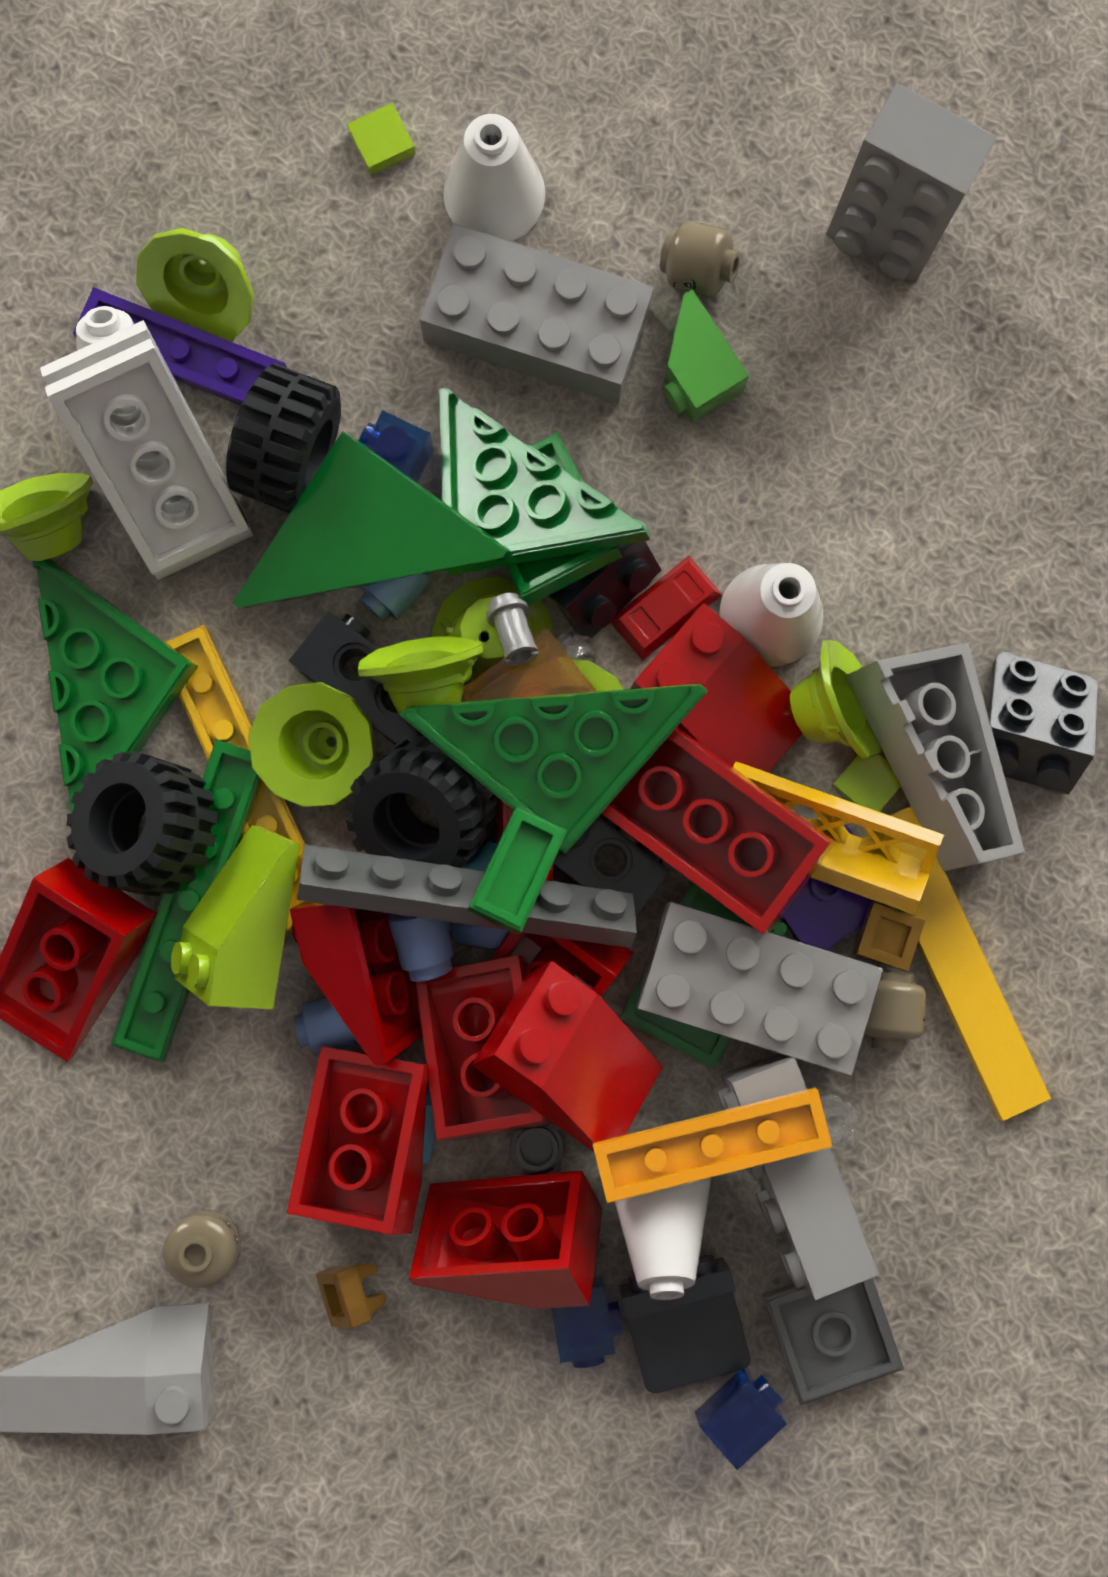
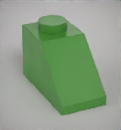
[662,289,749,423]

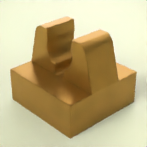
[853,902,925,972]
[315,1263,386,1328]

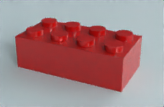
[602,727,836,934]

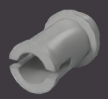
[486,593,539,666]

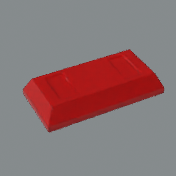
[611,555,722,661]

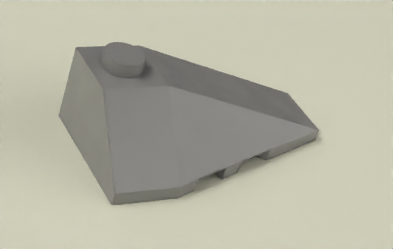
[0,1302,216,1435]

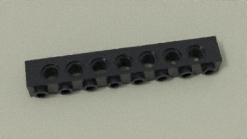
[289,611,670,916]

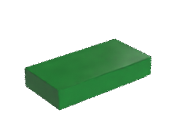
[467,806,567,935]

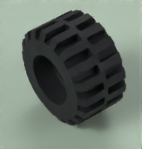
[226,363,341,513]
[345,736,497,868]
[66,752,218,896]

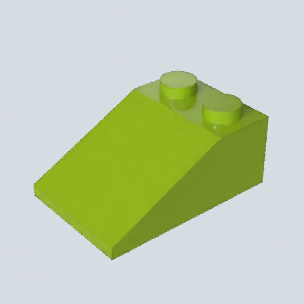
[171,825,300,1009]

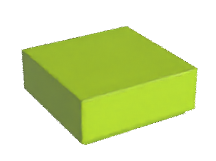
[346,103,416,175]
[831,754,901,812]

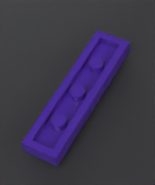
[73,287,287,406]

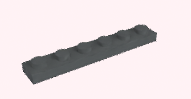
[297,844,637,948]

